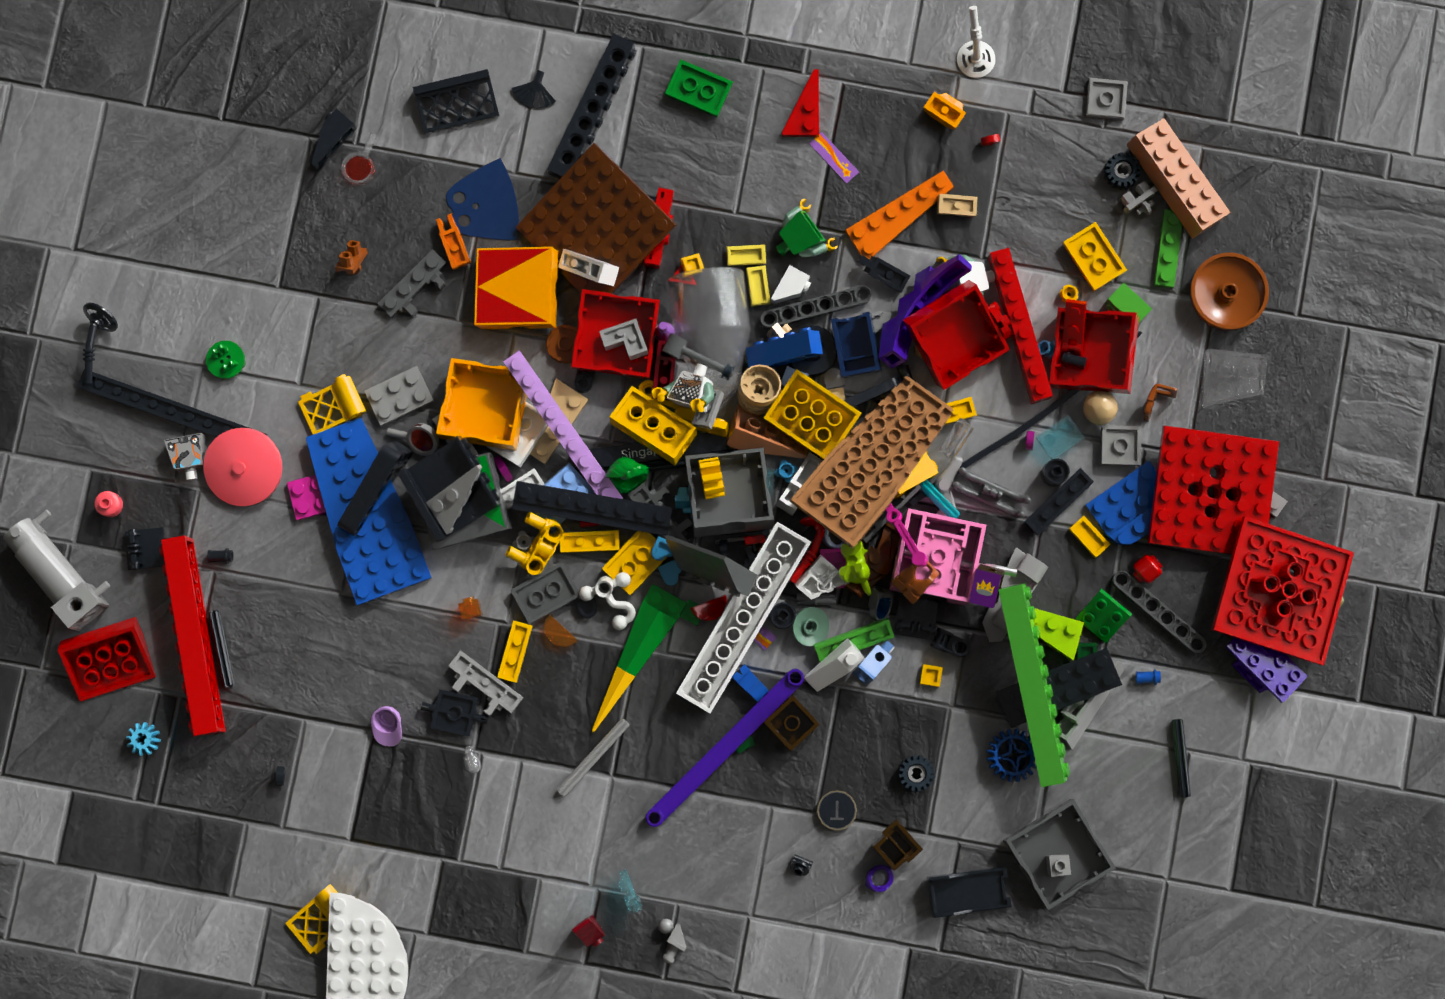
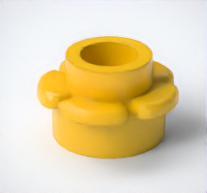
[1059,285,1078,303]

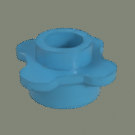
[1038,340,1056,359]
[775,460,798,482]

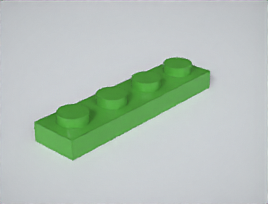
[1154,209,1182,289]
[813,618,894,662]

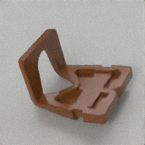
[1144,384,1177,422]
[891,561,940,604]

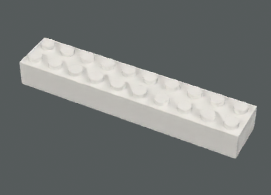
[676,522,811,713]

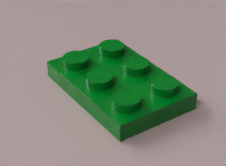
[665,59,733,118]

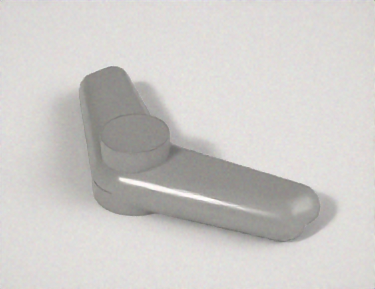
[934,456,963,508]

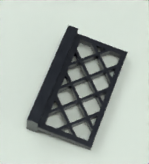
[413,69,499,133]

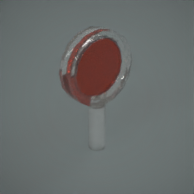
[341,133,378,186]

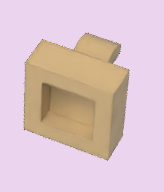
[766,323,792,338]

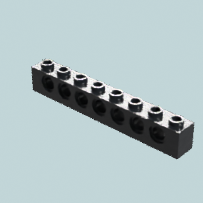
[547,33,637,179]

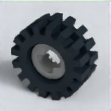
[1104,152,1141,190]
[898,756,935,792]

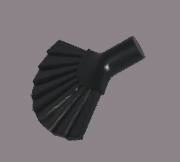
[512,70,556,108]

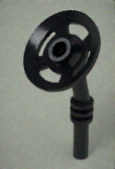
[83,302,118,383]

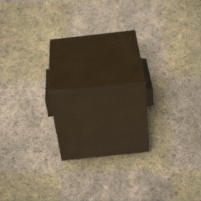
[871,819,923,871]

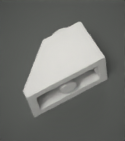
[771,265,811,304]

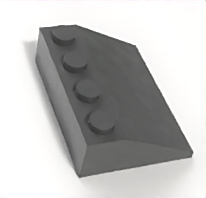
[665,535,758,597]

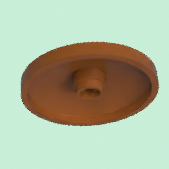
[1190,253,1269,331]

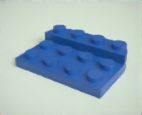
[1084,461,1157,545]

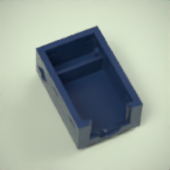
[831,312,882,378]

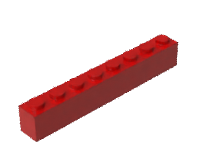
[988,248,1053,404]

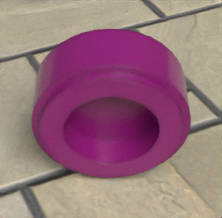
[1025,431,1035,451]

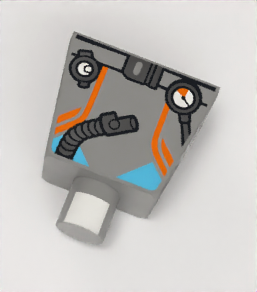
[164,433,206,481]

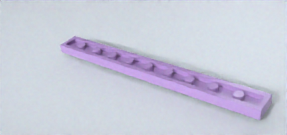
[503,350,623,499]

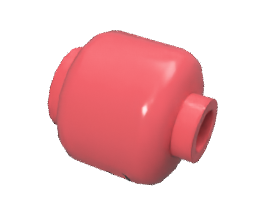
[94,491,123,517]

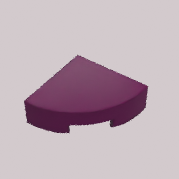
[494,456,513,482]

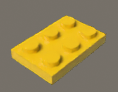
[1062,222,1127,292]
[602,531,667,596]

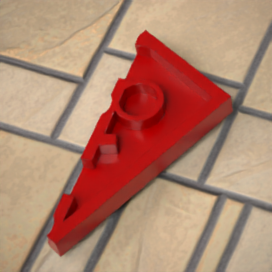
[782,69,819,137]

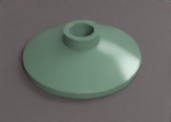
[792,607,829,646]

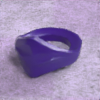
[865,865,894,892]

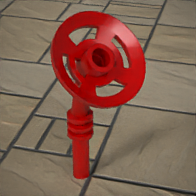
[789,516,826,584]

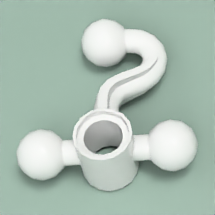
[579,572,636,630]

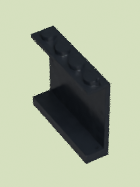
[397,436,501,541]

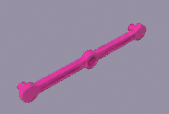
[886,504,928,567]

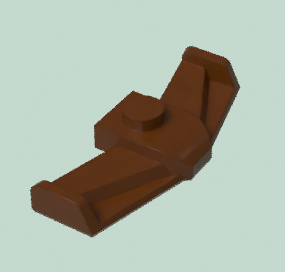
[844,522,900,598]

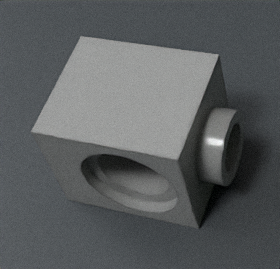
[1046,854,1071,877]

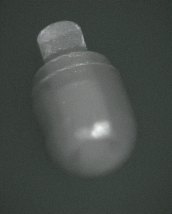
[463,746,481,774]

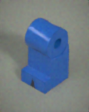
[732,664,769,702]

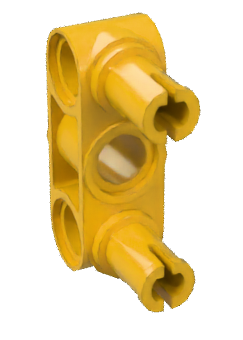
[505,512,563,575]

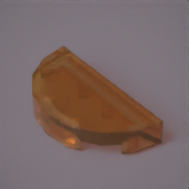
[544,614,578,647]

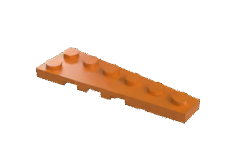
[845,170,954,259]

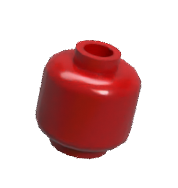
[1133,555,1163,584]

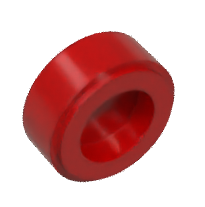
[980,134,1001,146]

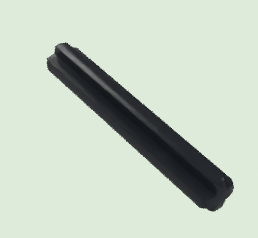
[208,610,234,688]
[1172,719,1191,798]

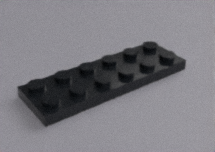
[996,648,1123,728]

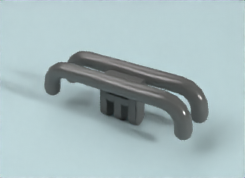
[952,467,1031,518]

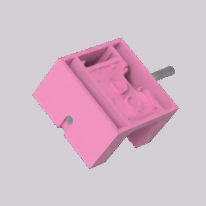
[889,508,1017,606]

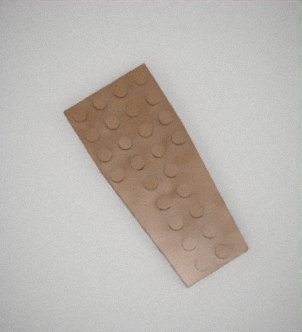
[790,376,953,549]

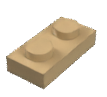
[937,194,977,217]

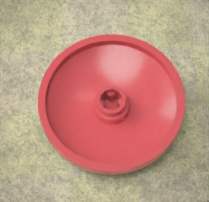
[203,428,282,506]

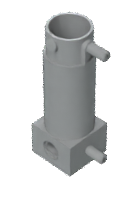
[3,510,110,631]

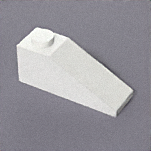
[558,249,619,286]
[804,638,865,692]

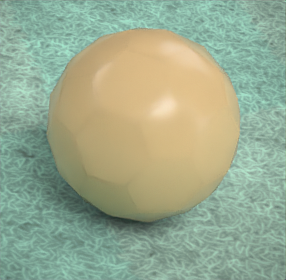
[1083,391,1118,425]

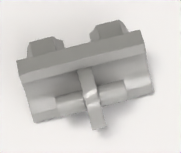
[1120,181,1158,215]

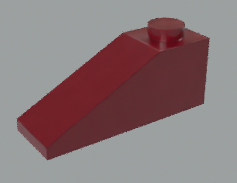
[652,340,676,401]
[572,914,605,947]

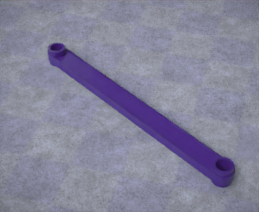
[646,669,804,827]

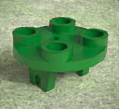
[206,341,246,380]

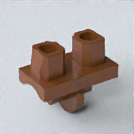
[335,240,368,275]

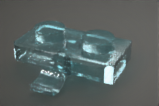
[618,869,642,913]

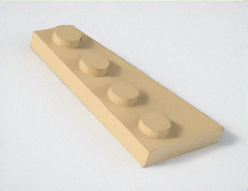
[530,378,589,465]

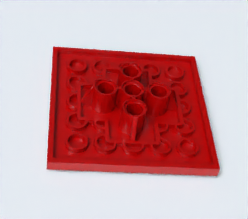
[1147,426,1279,554]
[1211,516,1354,666]

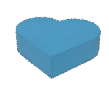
[651,536,673,561]
[658,560,682,586]

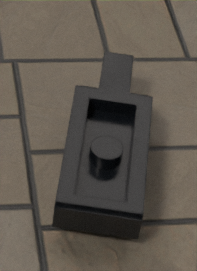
[857,255,910,293]

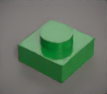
[680,599,700,626]

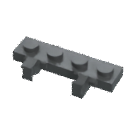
[377,249,447,318]
[628,483,693,543]

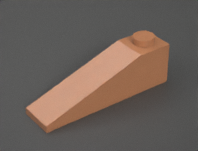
[726,404,808,459]

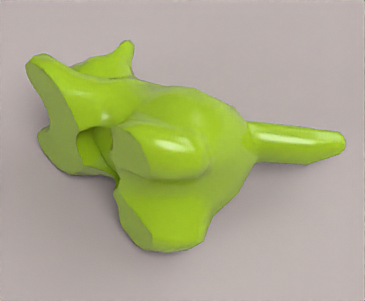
[839,541,872,596]

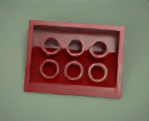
[58,617,156,701]

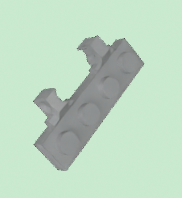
[448,650,523,716]

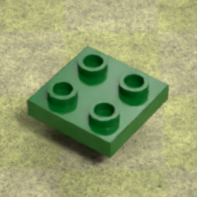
[1076,589,1132,643]

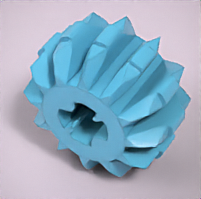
[126,722,161,756]

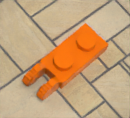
[436,214,471,270]

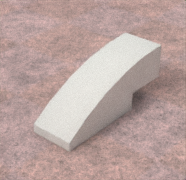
[776,453,823,516]

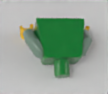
[776,199,838,257]

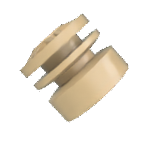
[737,364,781,415]

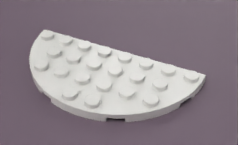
[326,892,408,999]

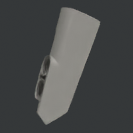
[982,548,1048,643]

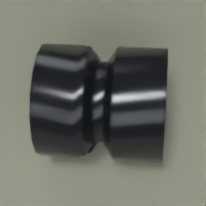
[1041,458,1070,487]
[770,602,796,629]

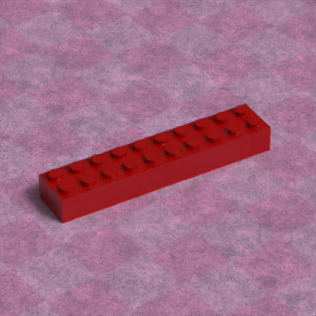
[159,535,226,736]

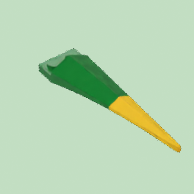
[592,584,687,732]

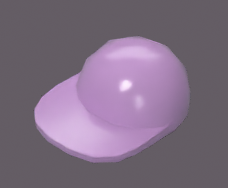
[371,706,402,747]

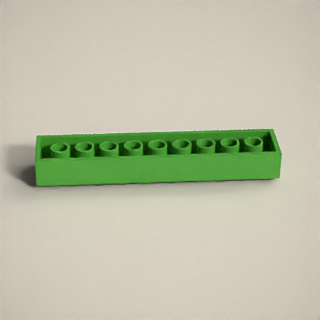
[999,583,1070,787]

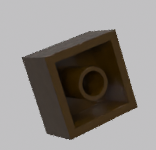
[763,695,820,752]

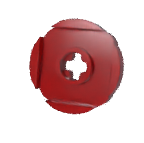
[988,301,1013,339]

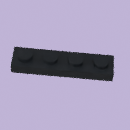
[1024,468,1094,536]

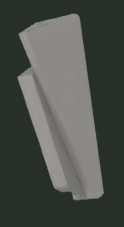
[1059,661,1124,749]

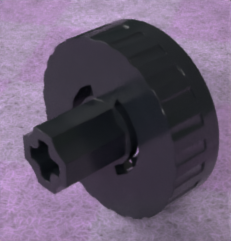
[789,325,837,377]

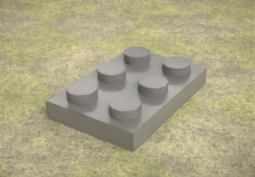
[364,366,434,427]

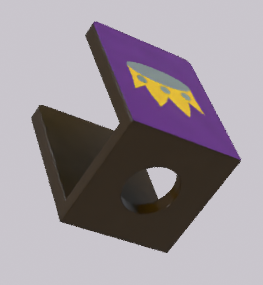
[969,564,1005,608]

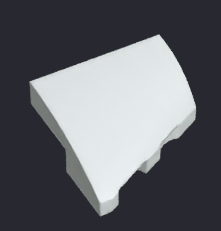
[795,554,850,600]

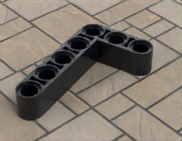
[337,441,413,536]

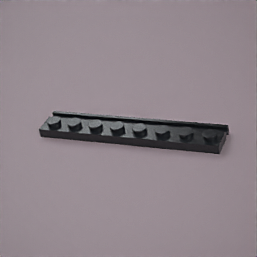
[512,481,672,536]

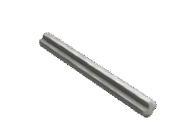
[557,718,629,797]

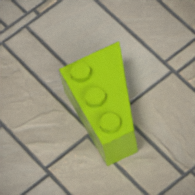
[1033,608,1084,661]

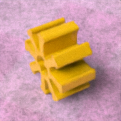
[699,457,725,499]

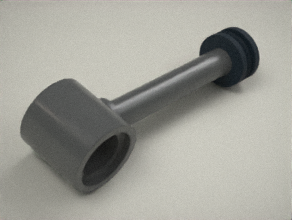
[662,333,735,380]

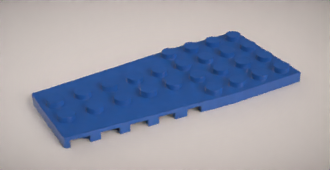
[306,418,432,606]

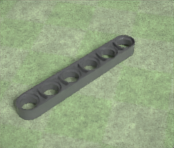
[760,286,871,329]
[1112,571,1206,654]

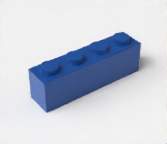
[746,327,823,368]

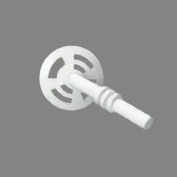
[957,6,995,78]

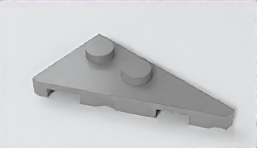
[426,464,482,534]

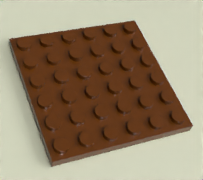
[516,143,677,294]

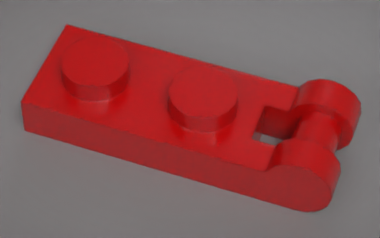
[1061,299,1087,355]

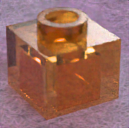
[458,596,483,620]

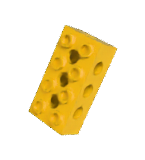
[609,386,697,465]

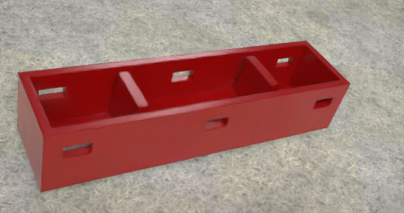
[644,187,674,269]

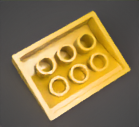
[764,369,862,459]

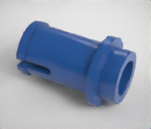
[1136,669,1161,685]

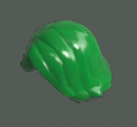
[605,457,649,494]

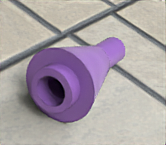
[655,322,675,341]

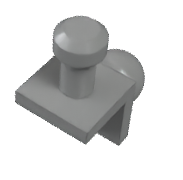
[658,919,687,964]

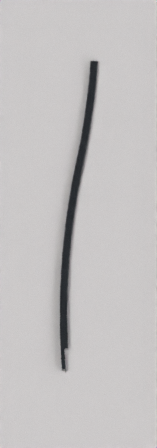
[908,331,1142,506]

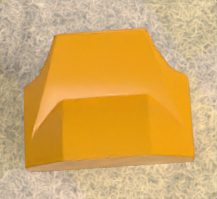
[923,92,966,130]

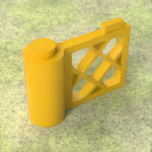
[298,374,366,434]
[285,884,338,954]

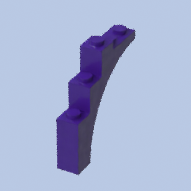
[879,254,972,369]

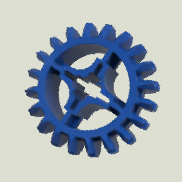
[986,729,1037,782]

